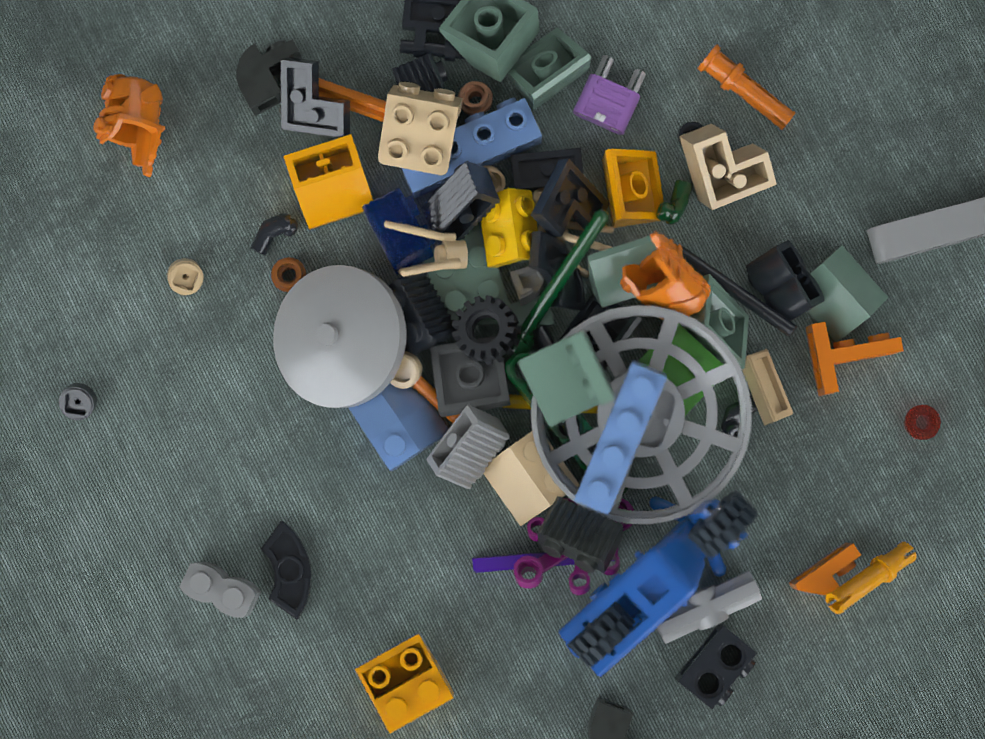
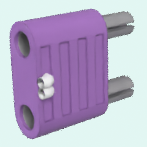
[573,55,646,135]

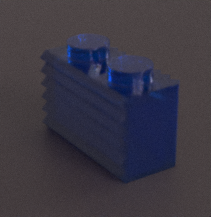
[362,188,436,275]

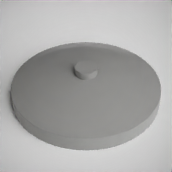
[273,265,406,408]

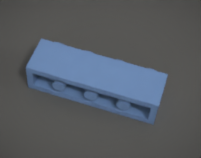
[574,360,667,515]

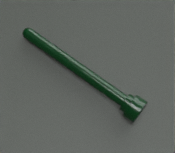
[511,210,609,354]

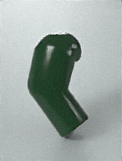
[656,180,693,225]

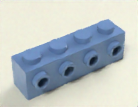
[401,98,542,199]

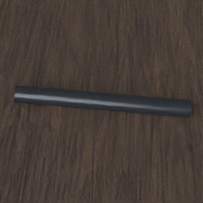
[682,246,797,337]

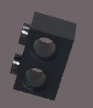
[675,623,757,709]

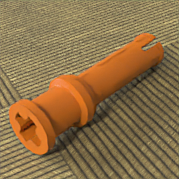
[697,44,796,130]

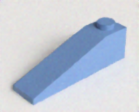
[349,383,449,472]

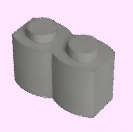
[179,562,261,618]

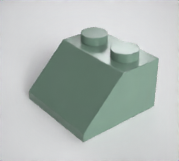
[439,0,540,82]

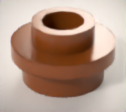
[271,257,307,293]

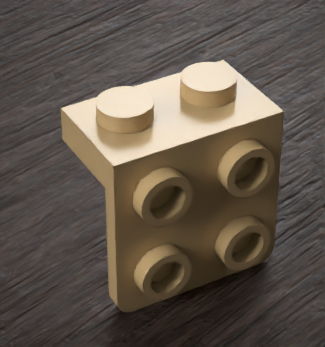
[378,82,463,175]

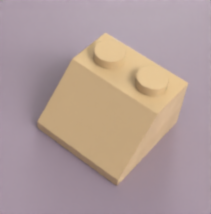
[483,431,580,526]

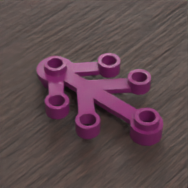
[513,498,634,595]

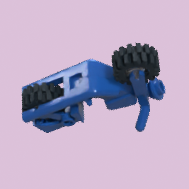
[558,490,758,677]

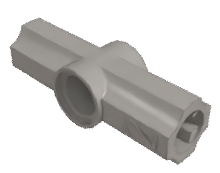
[657,571,762,644]

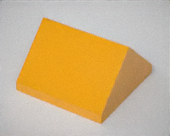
[602,149,664,228]

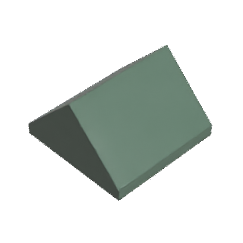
[507,27,591,111]
[587,236,658,308]
[807,245,889,342]
[682,274,749,369]

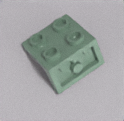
[519,329,616,426]

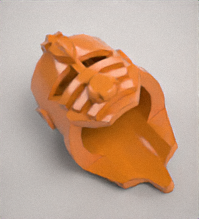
[93,74,165,177]
[620,231,711,320]

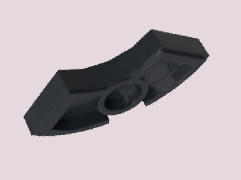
[529,231,585,311]
[261,520,312,620]

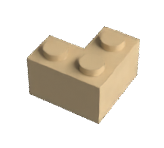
[679,124,777,210]

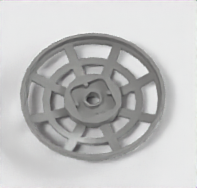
[531,305,752,524]

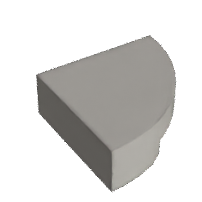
[510,266,546,306]

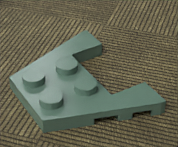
[423,221,555,326]

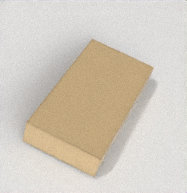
[742,349,793,426]

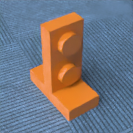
[805,322,904,396]

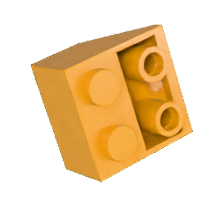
[284,134,376,230]
[355,634,454,734]

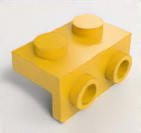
[481,188,538,268]

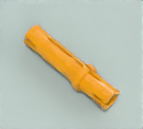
[825,542,917,614]

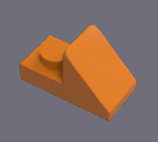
[789,542,861,596]

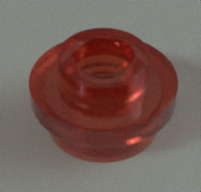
[904,405,941,440]

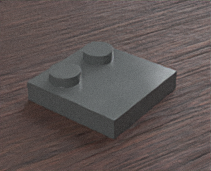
[430,336,511,417]

